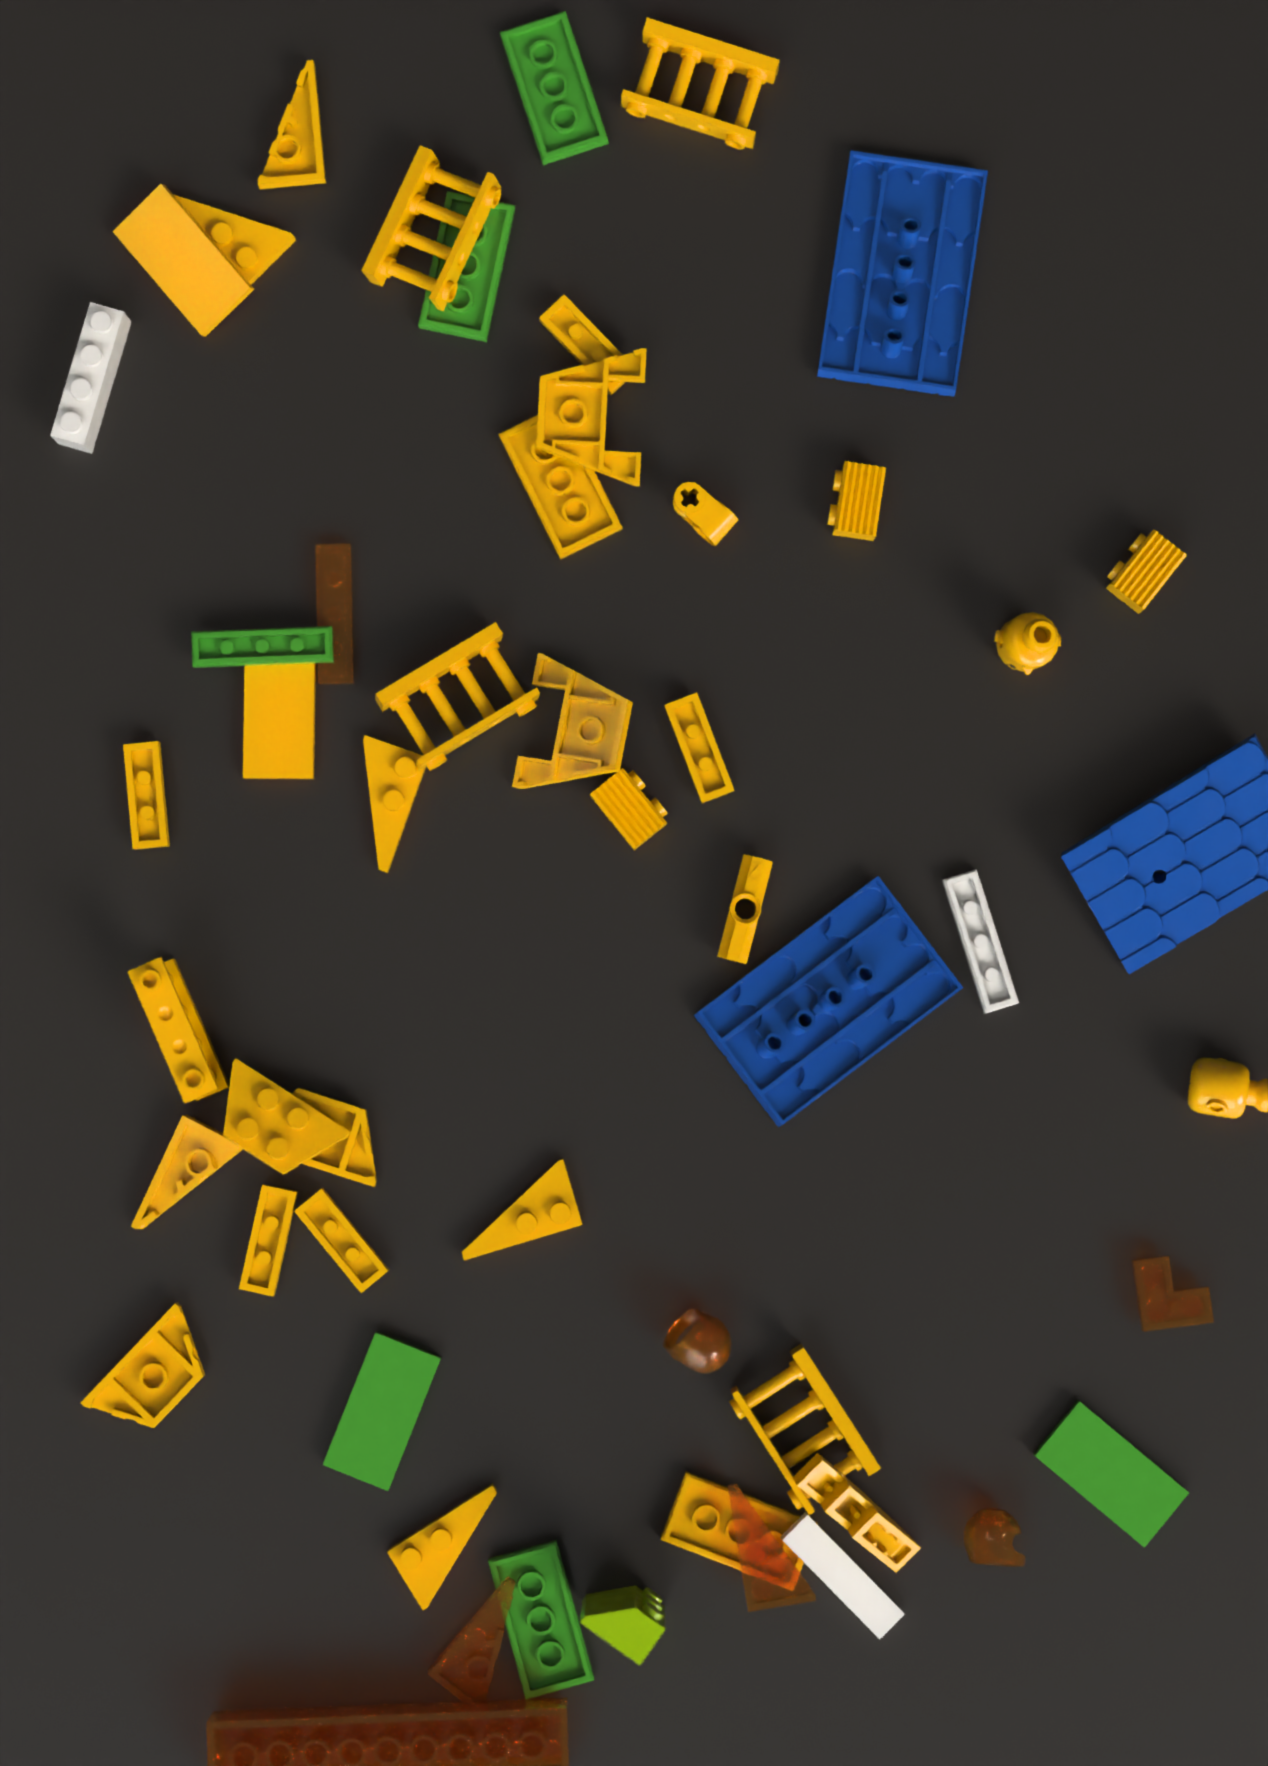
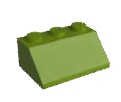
[580,1585,666,1665]

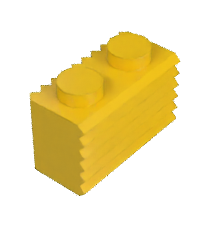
[827,461,886,541]
[1106,529,1187,614]
[590,768,668,850]

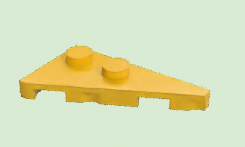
[258,60,326,189]
[173,194,296,284]
[363,735,426,873]
[131,1115,243,1230]
[462,1159,583,1260]
[387,1483,497,1610]

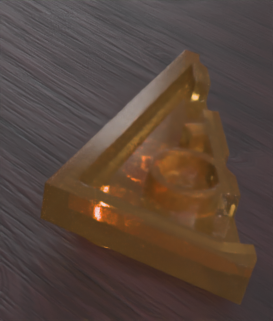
[728,1483,816,1612]
[428,1576,515,1716]

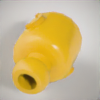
[994,612,1061,675]
[1187,1058,1268,1119]

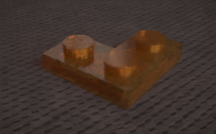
[1132,1255,1214,1332]

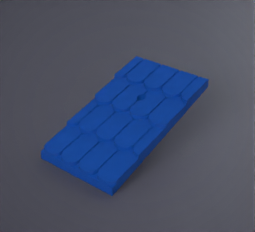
[817,150,988,397]
[1061,733,1268,974]
[694,876,963,1127]

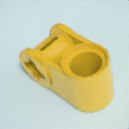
[673,482,738,546]

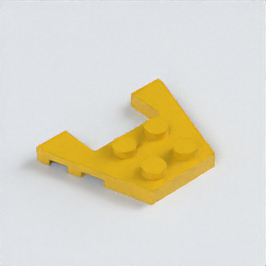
[536,348,647,487]
[512,653,633,789]

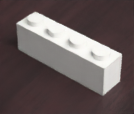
[50,302,131,454]

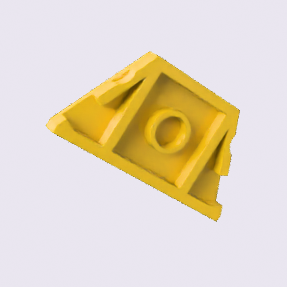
[223,1058,350,1175]
[292,1088,377,1187]
[81,1302,205,1428]

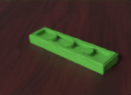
[191,626,334,668]

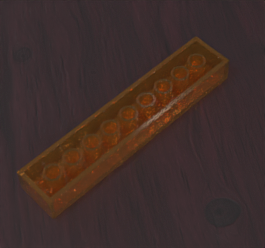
[206,1697,570,1766]

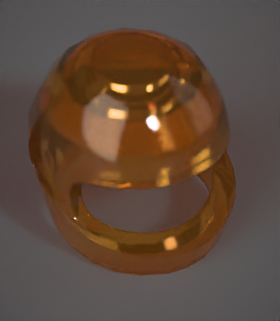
[663,1309,732,1374]
[963,1507,1026,1567]

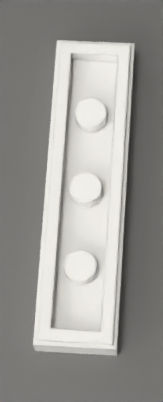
[942,869,1019,1014]
[780,1512,904,1639]

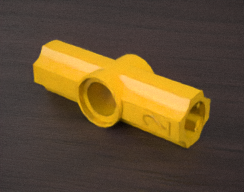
[717,854,773,964]

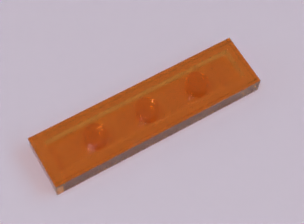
[315,544,354,685]

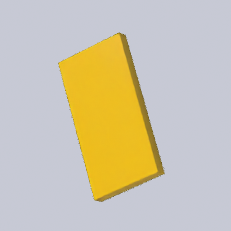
[113,184,254,337]
[498,415,622,560]
[243,663,316,779]
[660,1471,818,1591]

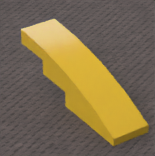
[793,1453,921,1573]

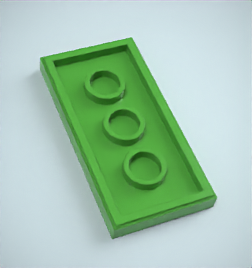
[500,11,608,165]
[418,191,515,342]
[323,1331,442,1491]
[1033,1400,1189,1548]
[488,1540,595,1699]

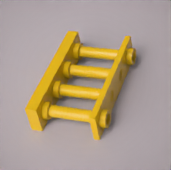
[621,18,780,149]
[361,145,501,311]
[375,622,540,771]
[127,957,230,1103]
[729,1343,881,1515]

